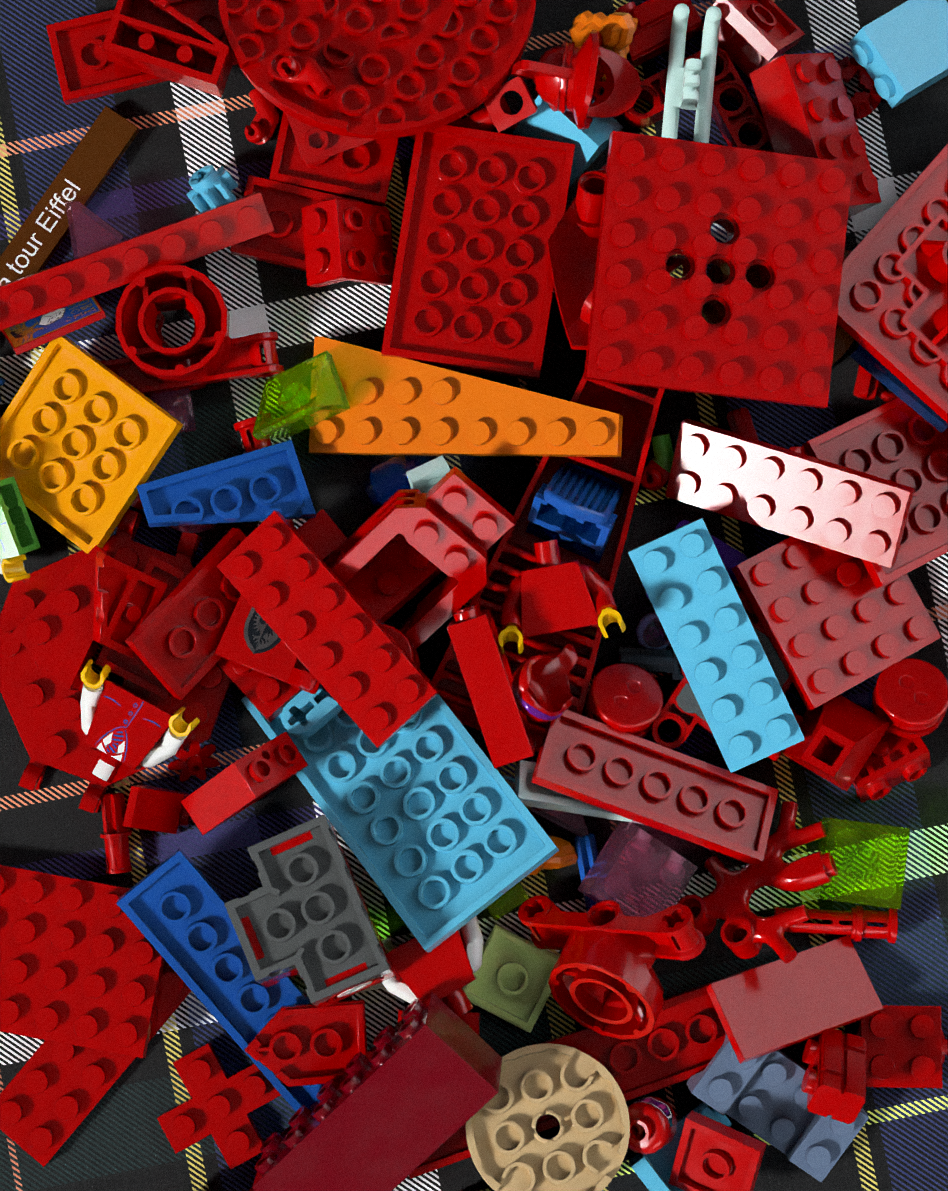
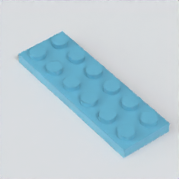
[628,518,805,773]

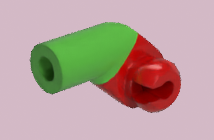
[641,433,674,491]

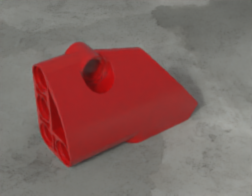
[547,164,681,350]

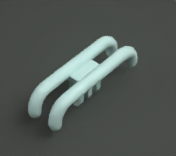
[661,3,722,143]

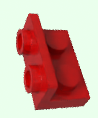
[852,730,931,803]

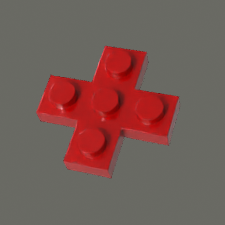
[157,1041,281,1170]

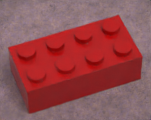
[749,52,882,218]

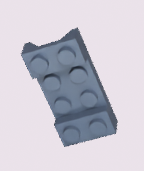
[686,1034,869,1183]

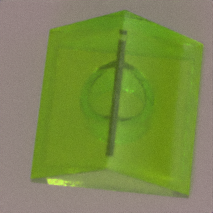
[252,351,350,440]

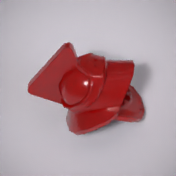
[509,30,642,130]

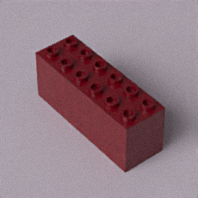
[252,992,502,1191]

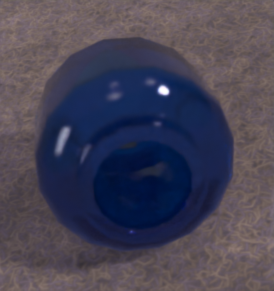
[366,455,420,506]

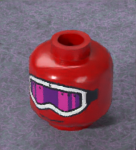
[627,1096,678,1155]

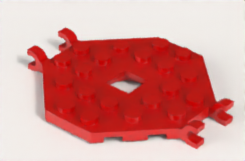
[0,509,232,814]

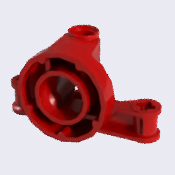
[100,265,285,395]
[518,895,706,1039]

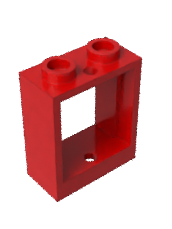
[181,731,308,835]

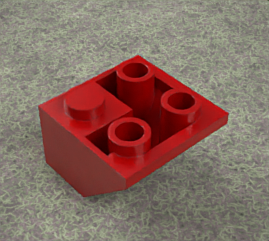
[781,695,890,792]

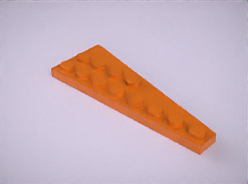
[309,337,623,457]

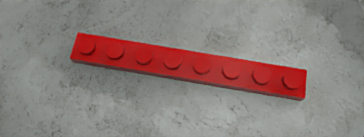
[0,191,274,330]

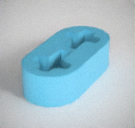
[281,684,343,738]

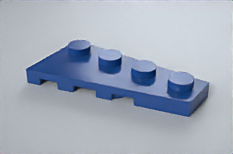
[137,440,316,527]

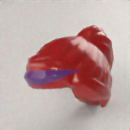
[511,643,578,723]

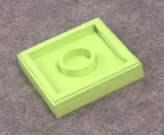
[463,923,559,1033]

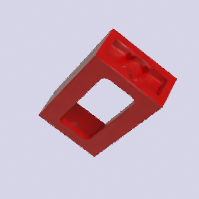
[447,604,536,769]

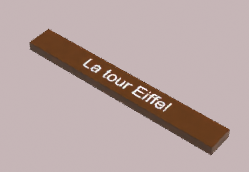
[0,106,140,331]

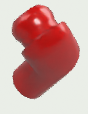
[244,88,280,145]

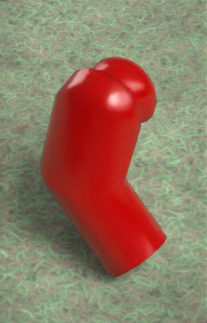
[277,56,336,100]

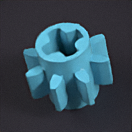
[187,165,238,212]

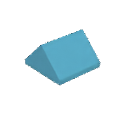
[513,95,624,186]

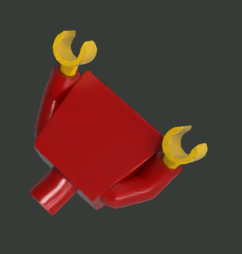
[498,539,626,654]

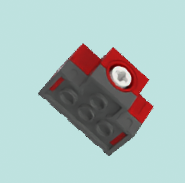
[224,815,396,1009]

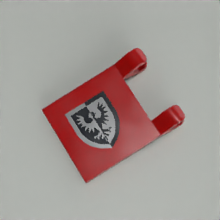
[215,595,320,694]

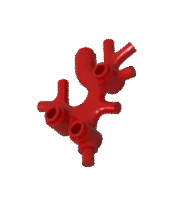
[676,801,838,963]

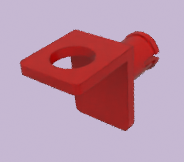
[457,76,538,133]

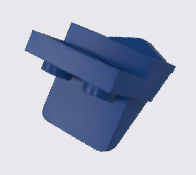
[526,462,624,564]

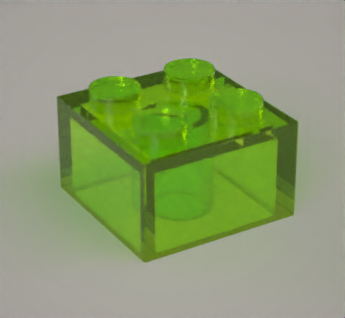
[813,816,910,909]

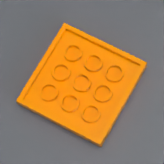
[0,335,184,554]

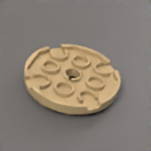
[466,1043,630,1191]

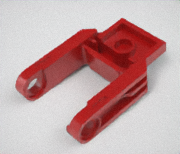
[324,466,515,649]

